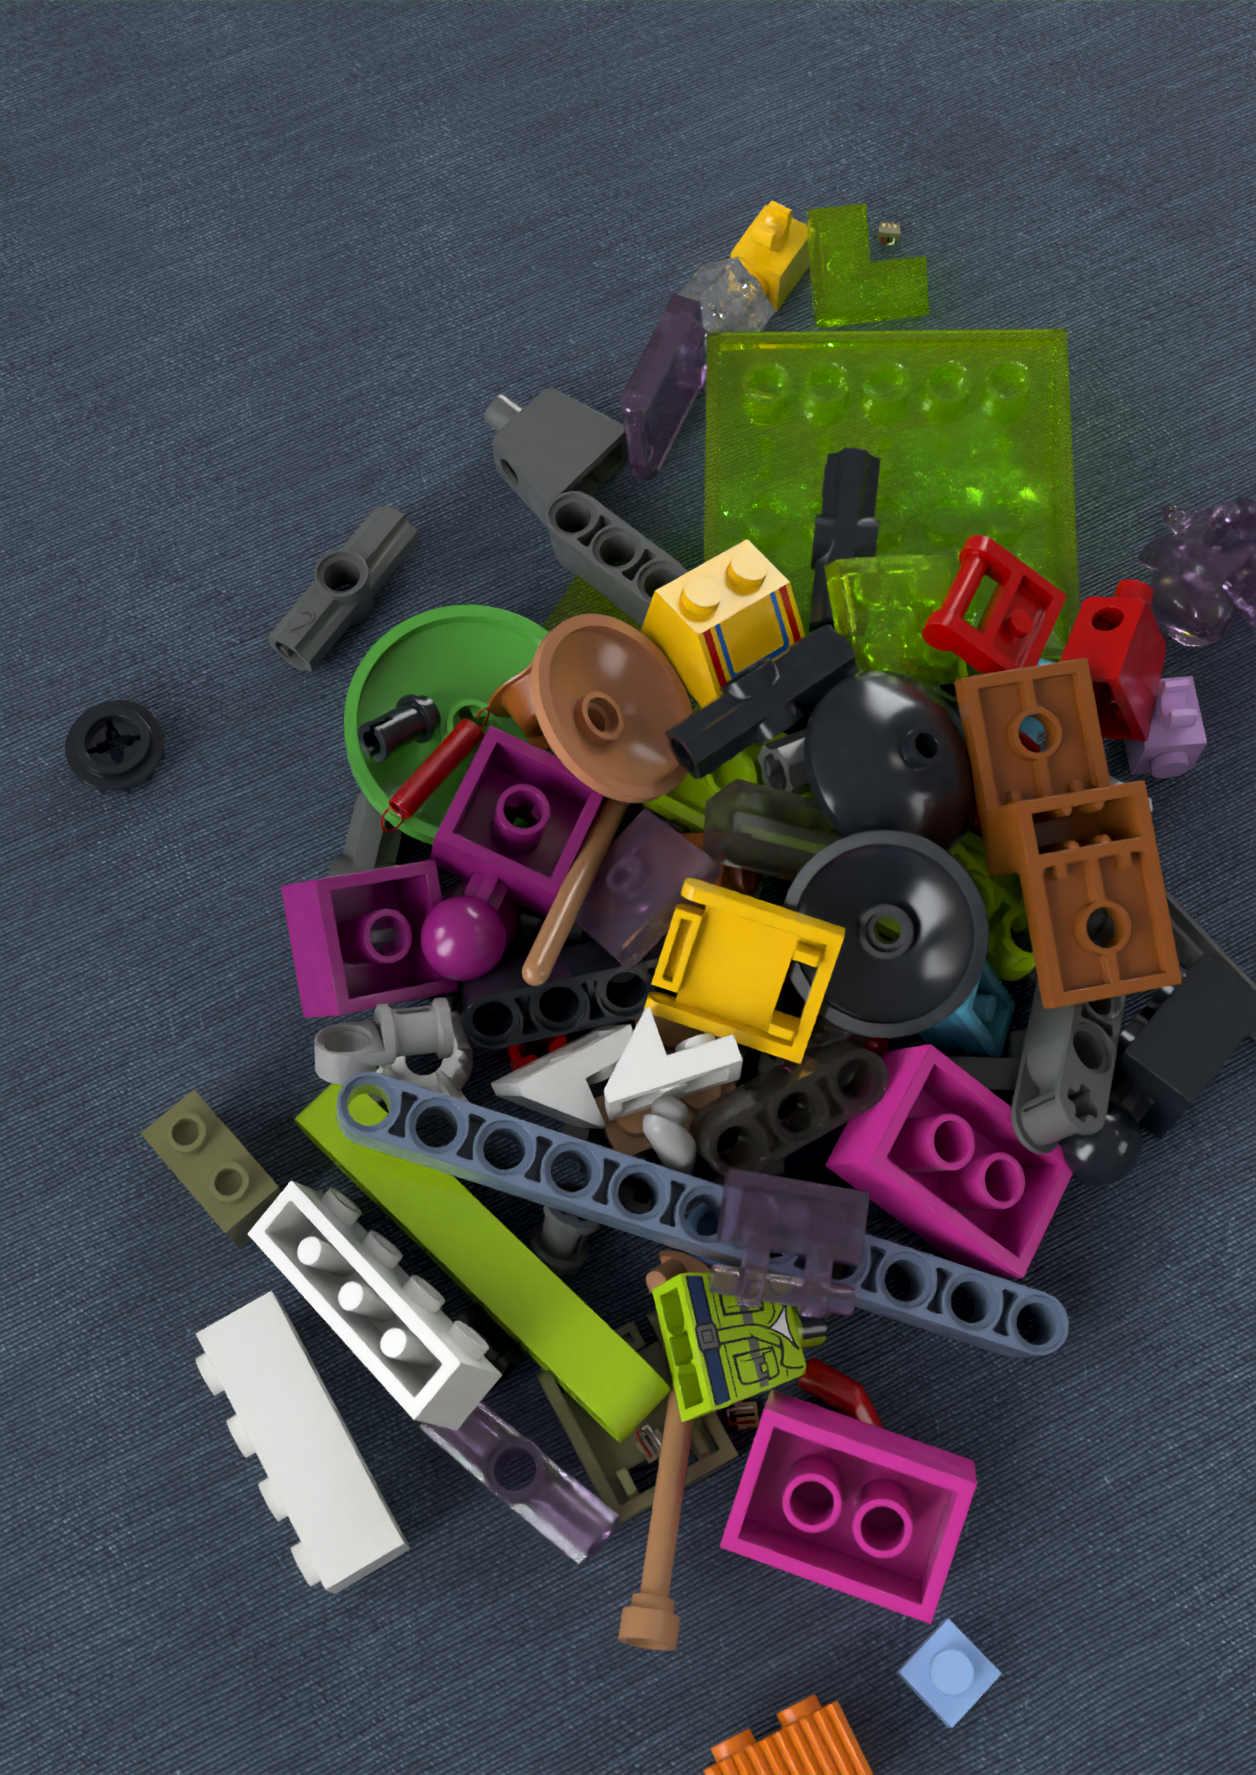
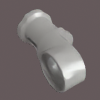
[314,997,454,1084]

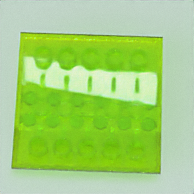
[704,329,1080,663]

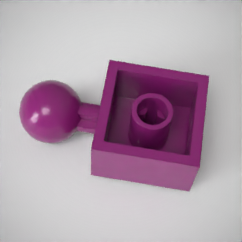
[421,725,604,981]
[281,859,521,1018]

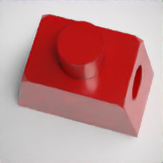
[1060,579,1166,741]

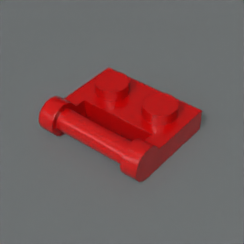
[922,535,1068,674]

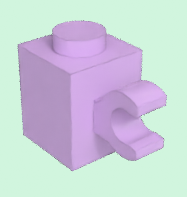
[1124,676,1207,778]

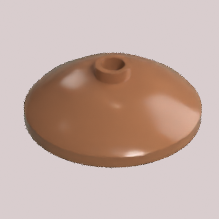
[531,614,693,803]

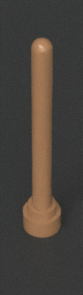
[522,796,629,986]
[618,1378,694,1651]

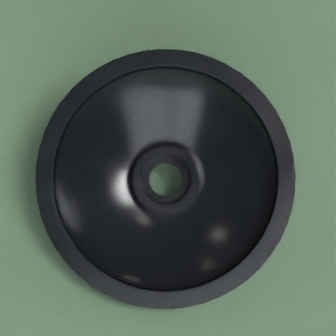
[804,671,978,851]
[783,830,989,1038]

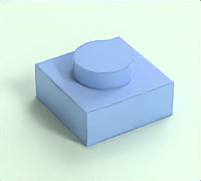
[895,1618,1002,1728]

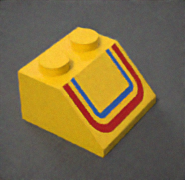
[640,539,806,707]

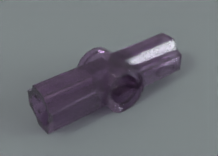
[419,1400,621,1569]

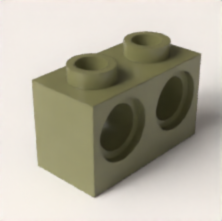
[140,1089,282,1250]

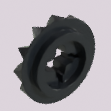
[65,700,166,795]

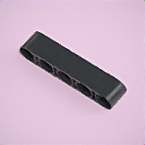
[461,924,787,1049]

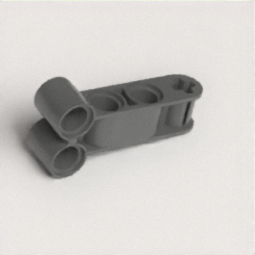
[1011,908,1126,1155]

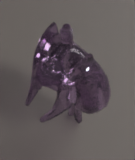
[1138,497,1256,647]

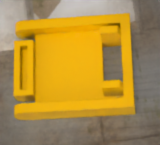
[644,878,846,1064]

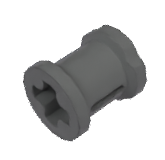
[528,1183,600,1275]

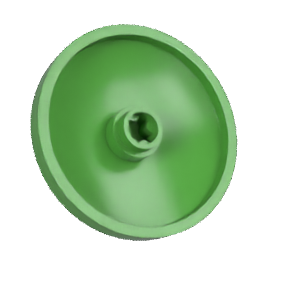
[344,604,556,845]

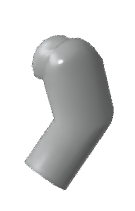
[643,1096,696,1176]

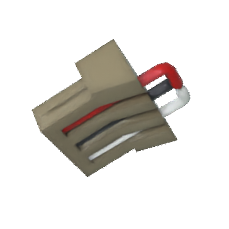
[877,221,901,245]
[634,1425,663,1464]

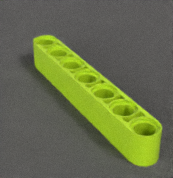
[294,1083,671,1443]

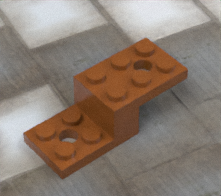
[954,658,1182,1008]

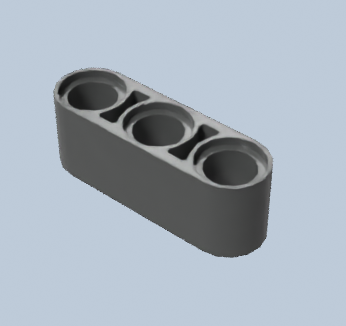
[546,491,687,626]

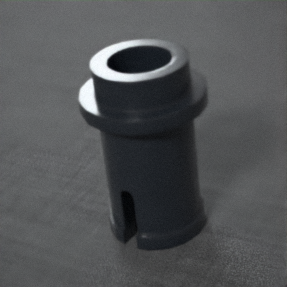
[357,694,441,762]

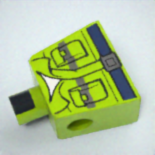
[652,1272,827,1422]

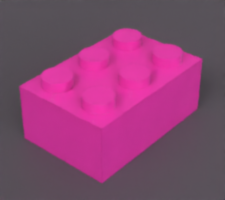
[825,1044,1073,1278]
[720,1389,977,1624]

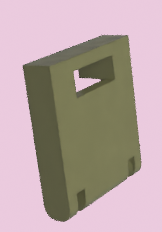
[536,1309,738,1528]

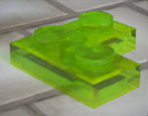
[806,202,929,328]

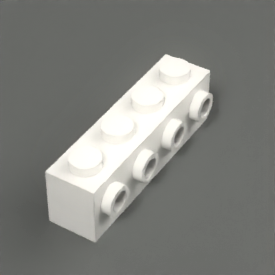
[248,1180,502,1430]
[195,1291,411,1594]

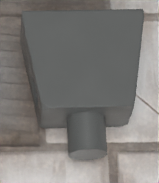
[484,388,628,528]

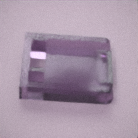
[620,293,711,480]

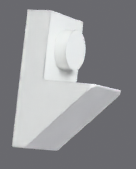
[604,1007,742,1121]
[491,1024,634,1129]

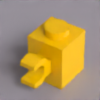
[729,200,814,312]

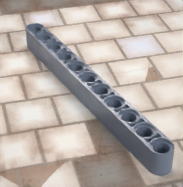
[336,1072,1069,1359]

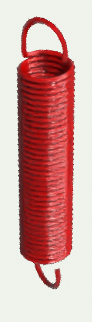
[381,707,490,833]

